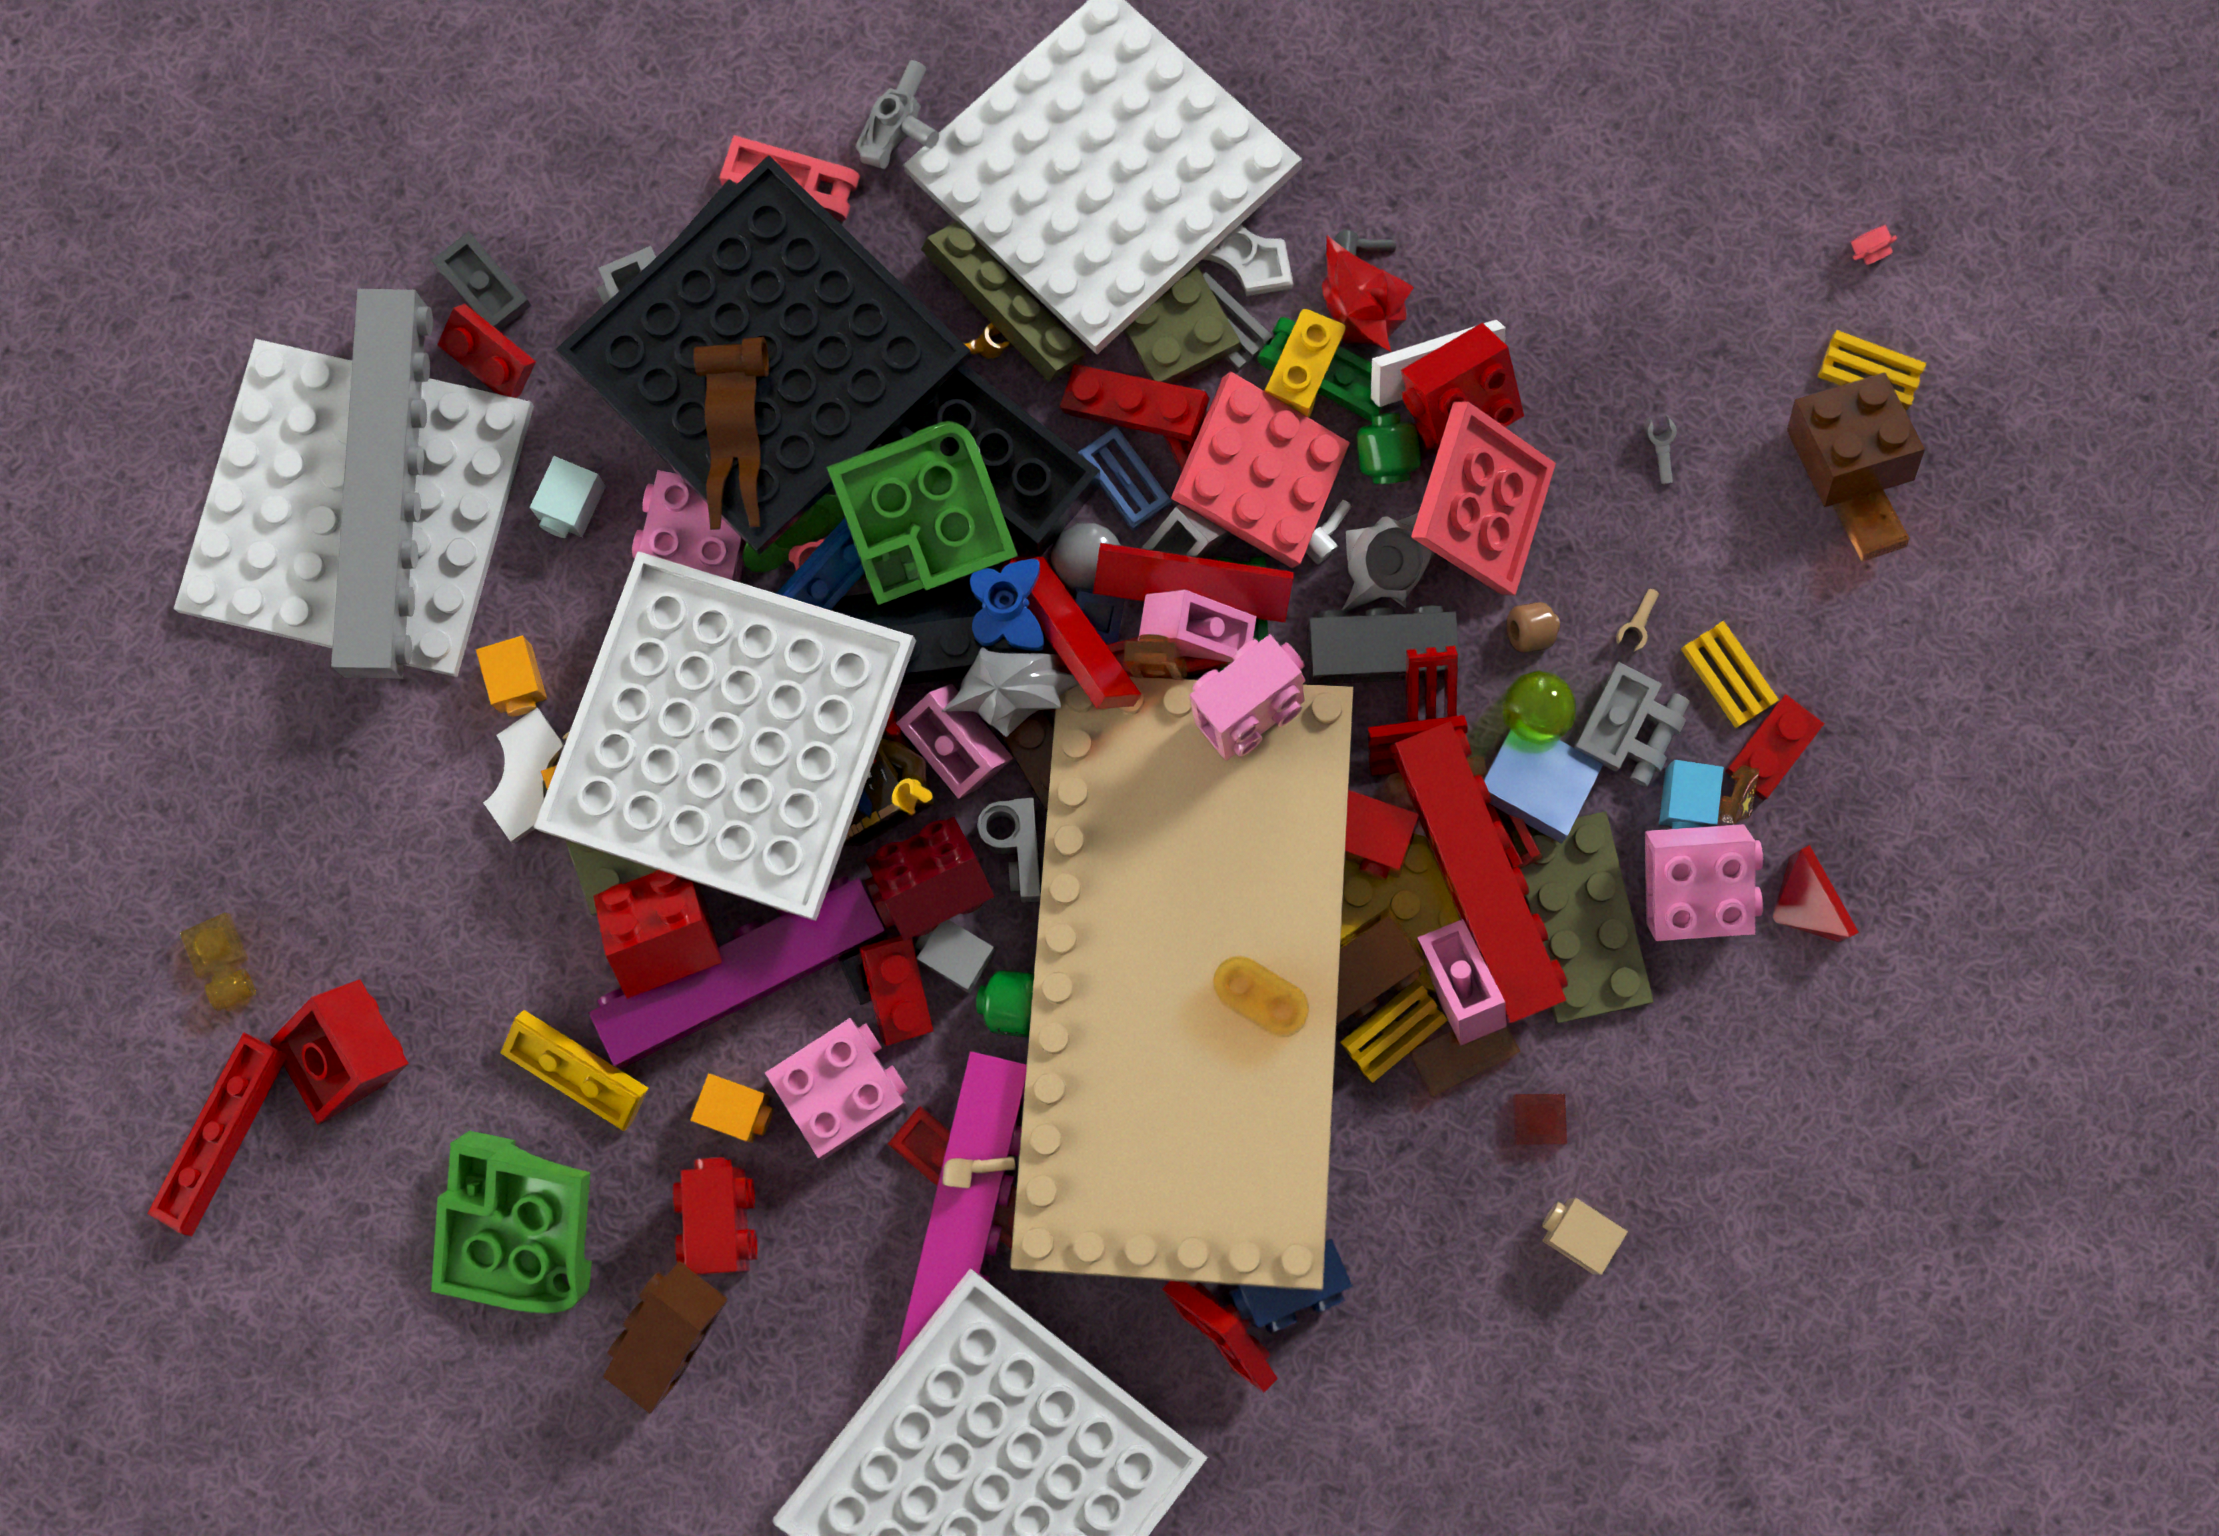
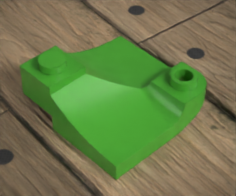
[826,421,1018,605]
[431,1131,592,1313]

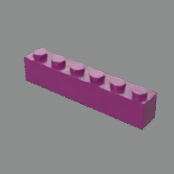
[588,876,888,1069]

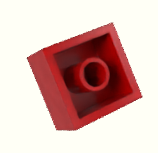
[593,870,722,999]

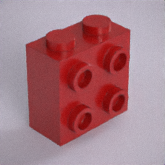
[1401,322,1525,456]
[673,1158,758,1274]

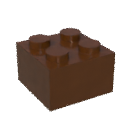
[1787,373,1925,508]

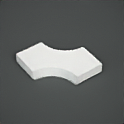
[1203,224,1293,296]
[483,708,564,844]

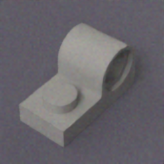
[977,798,1041,903]

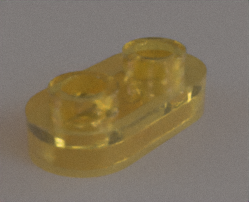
[1213,956,1309,1037]

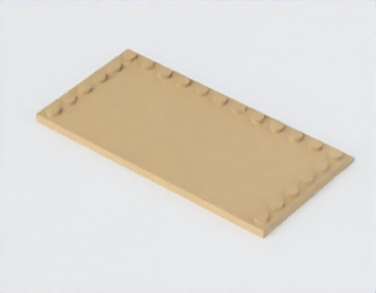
[1011,677,1353,1291]

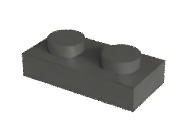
[431,231,531,331]

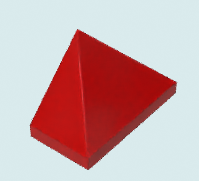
[1773,845,1859,942]

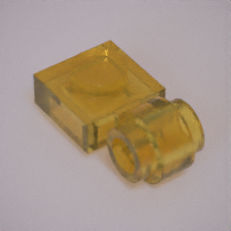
[179,912,256,1012]

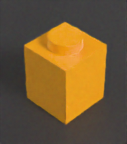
[475,635,547,716]
[690,1073,774,1143]

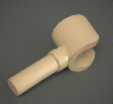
[1616,589,1659,652]
[942,1156,1015,1188]

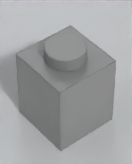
[915,919,995,994]

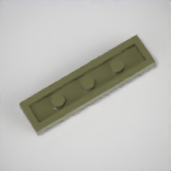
[921,221,1086,382]

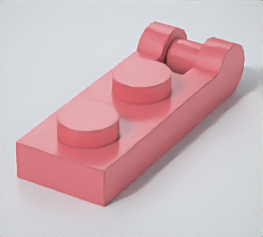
[719,135,860,221]

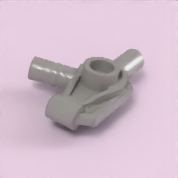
[856,60,939,169]

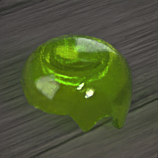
[1501,670,1576,745]

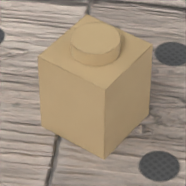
[1542,1198,1628,1275]

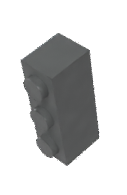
[1306,606,1460,685]

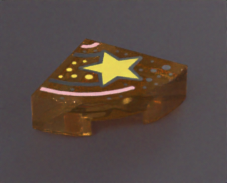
[1718,765,1760,824]

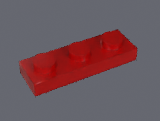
[1060,364,1210,442]

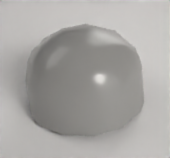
[1050,523,1121,593]

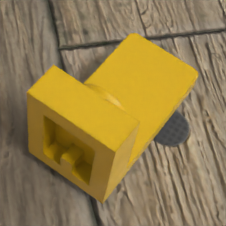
[1265,309,1345,418]

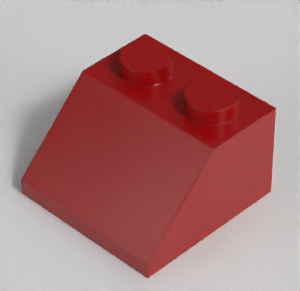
[270,979,409,1125]

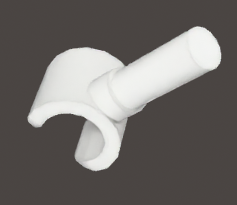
[1306,500,1352,565]

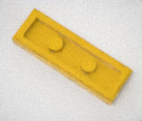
[500,1010,649,1132]

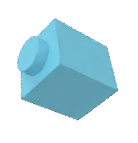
[1659,760,1724,829]

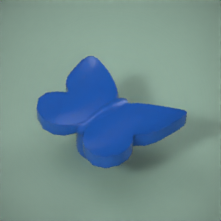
[970,559,1044,651]

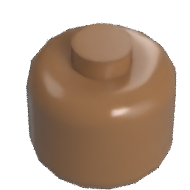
[1506,602,1560,653]

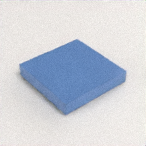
[1483,717,1603,844]

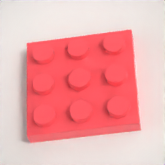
[1171,371,1350,568]
[1411,402,1556,595]

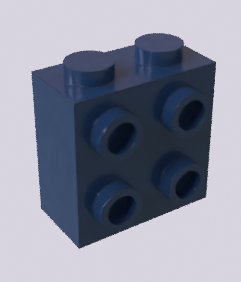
[1228,1238,1353,1333]

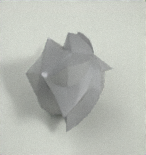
[1342,512,1435,612]
[941,646,1079,737]

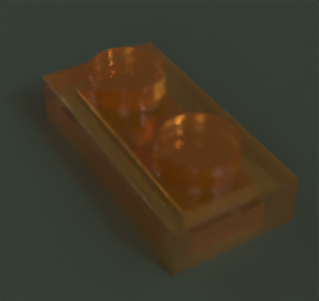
[1124,634,1187,680]

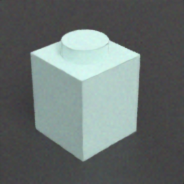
[530,456,606,538]

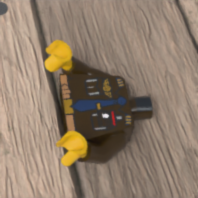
[843,739,934,846]

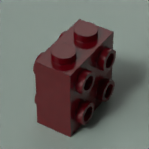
[864,817,995,941]

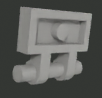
[1574,662,1690,787]

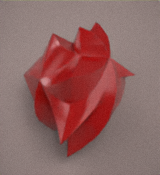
[1321,234,1414,352]

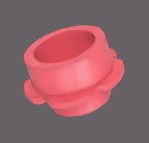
[1850,224,1897,265]

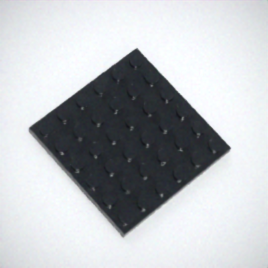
[556,155,972,556]

